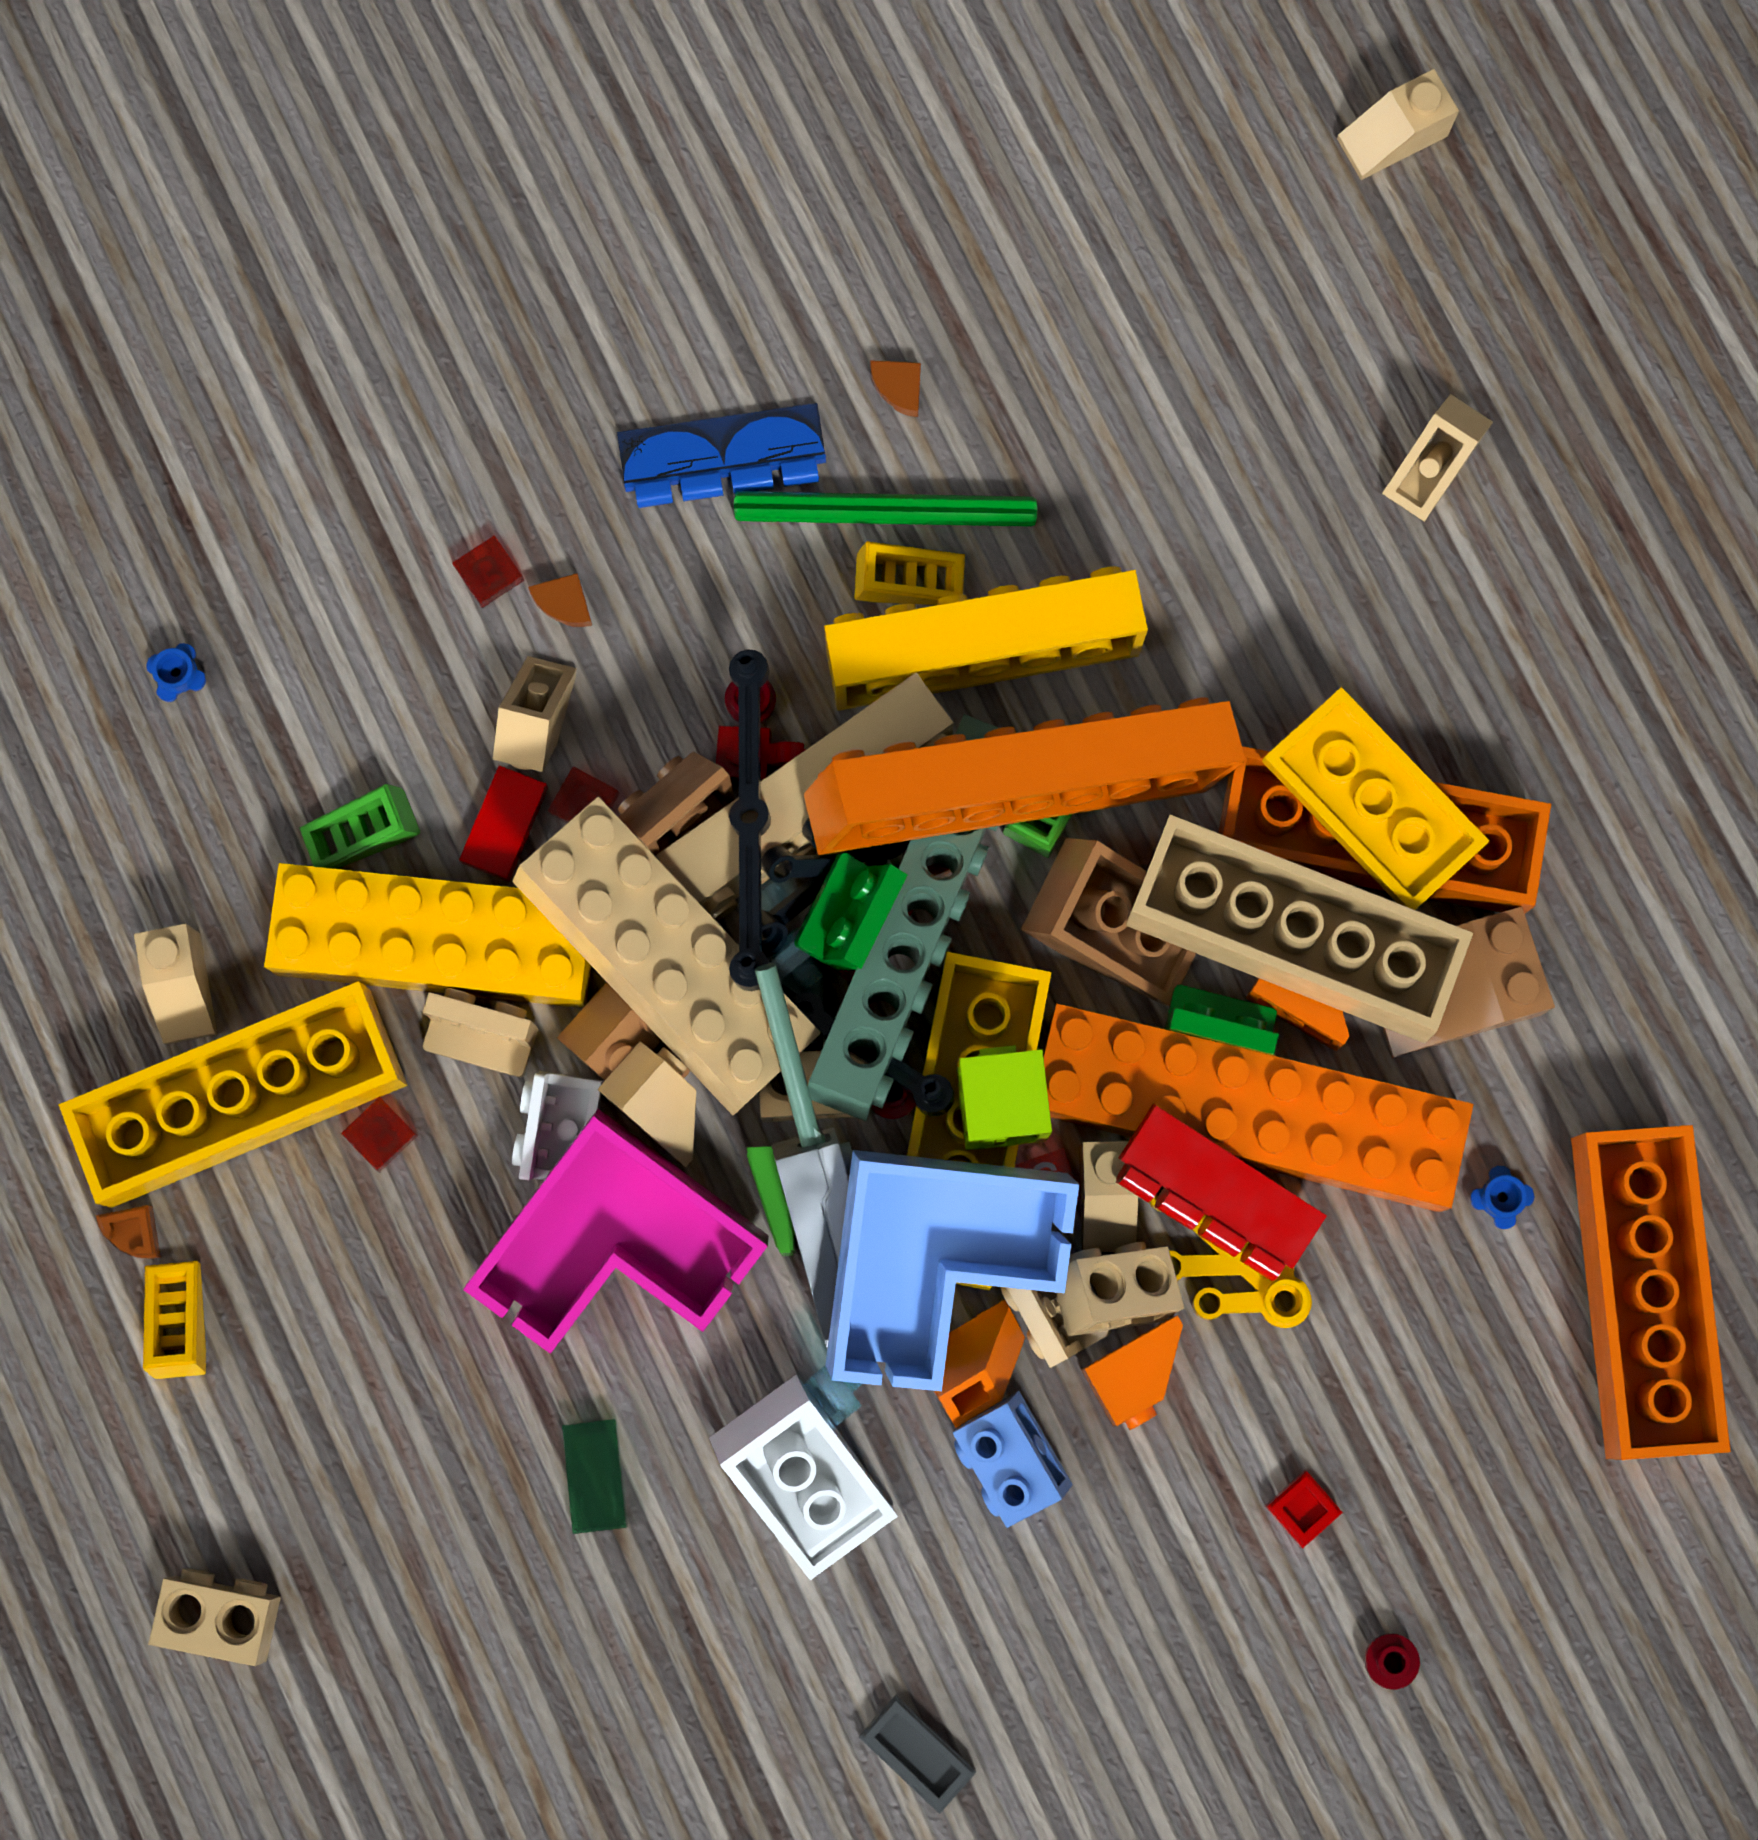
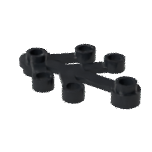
[761,818,910,957]

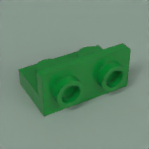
[794,853,908,970]
[1164,985,1279,1056]

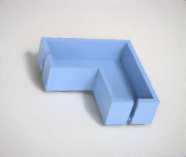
[826,1150,1079,1391]

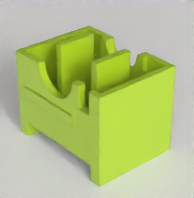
[957,1045,1052,1150]

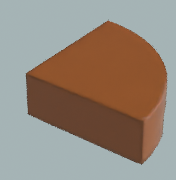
[870,360,921,417]
[528,573,593,627]
[96,1205,161,1259]

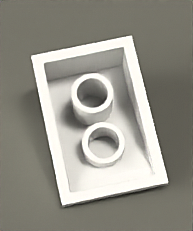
[709,1375,898,1580]

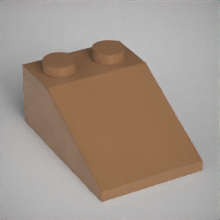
[618,751,735,858]
[1021,838,1196,1006]
[1382,907,1555,1059]

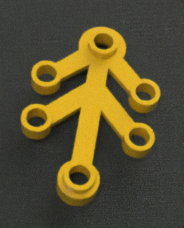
[1148,1194,1312,1328]

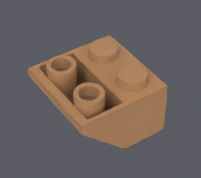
[557,982,690,1081]

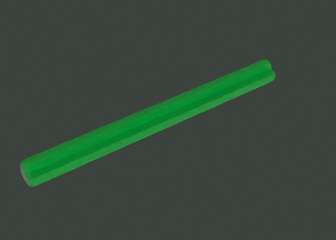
[734,491,1037,527]

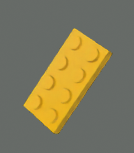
[1262,687,1489,910]

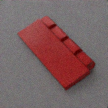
[1116,1104,1327,1281]

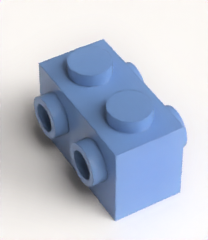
[953,1391,1073,1528]

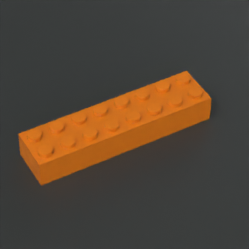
[804,697,1246,855]
[1043,1003,1474,1212]

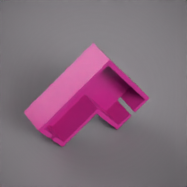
[463,1109,769,1354]

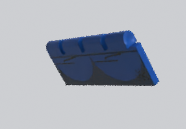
[617,403,826,508]

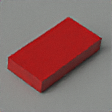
[459,765,549,882]

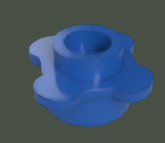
[146,643,206,702]
[1470,1166,1535,1229]

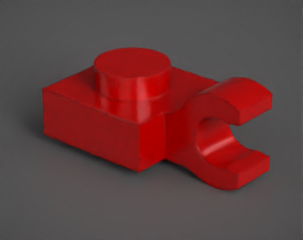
[716,726,806,782]

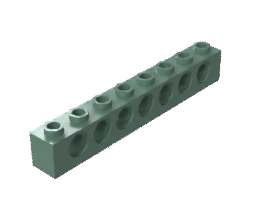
[808,714,999,1121]

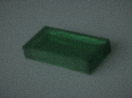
[562,1419,628,1534]

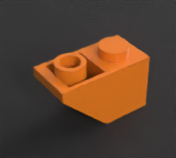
[933,1299,1025,1428]

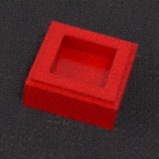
[1265,1471,1343,1548]

